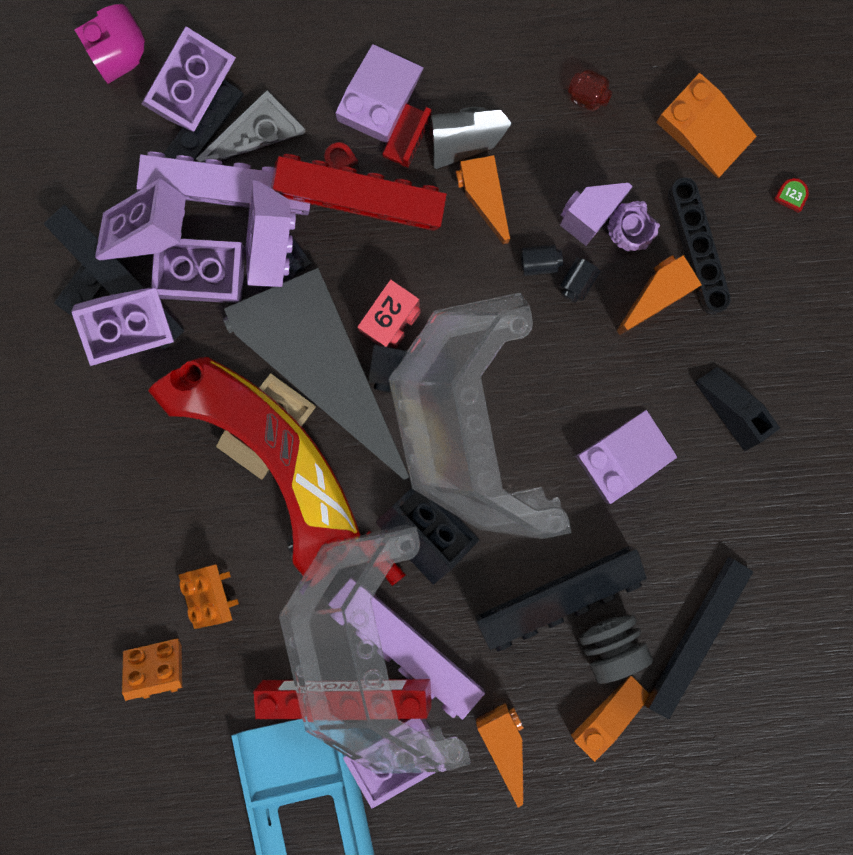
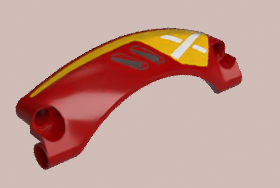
[148,357,363,590]

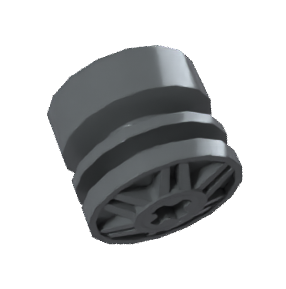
[578,614,653,684]

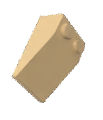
[216,373,316,480]

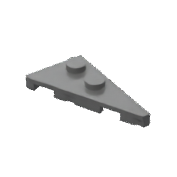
[196,91,306,163]

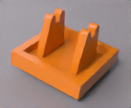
[179,564,239,629]
[122,638,182,701]

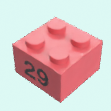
[358,279,421,349]

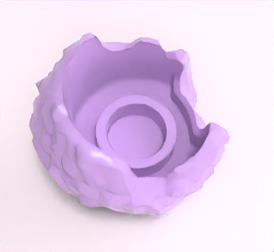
[607,201,660,251]

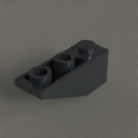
[695,367,780,452]

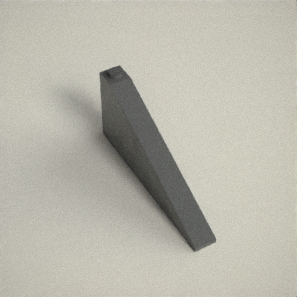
[223,268,409,479]

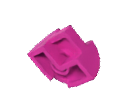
[75,4,145,84]

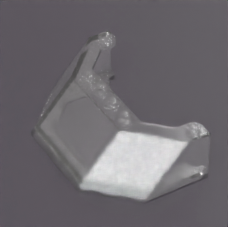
[389,293,571,539]
[279,524,471,774]

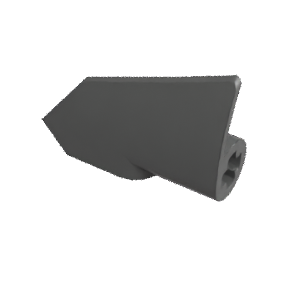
[429,107,512,169]

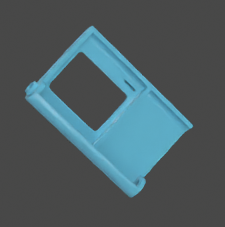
[231,719,374,855]

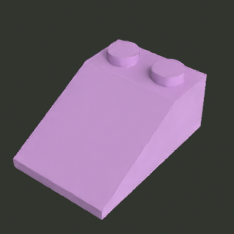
[336,44,423,144]
[95,179,186,260]
[72,287,174,366]
[575,410,677,504]
[343,719,448,808]

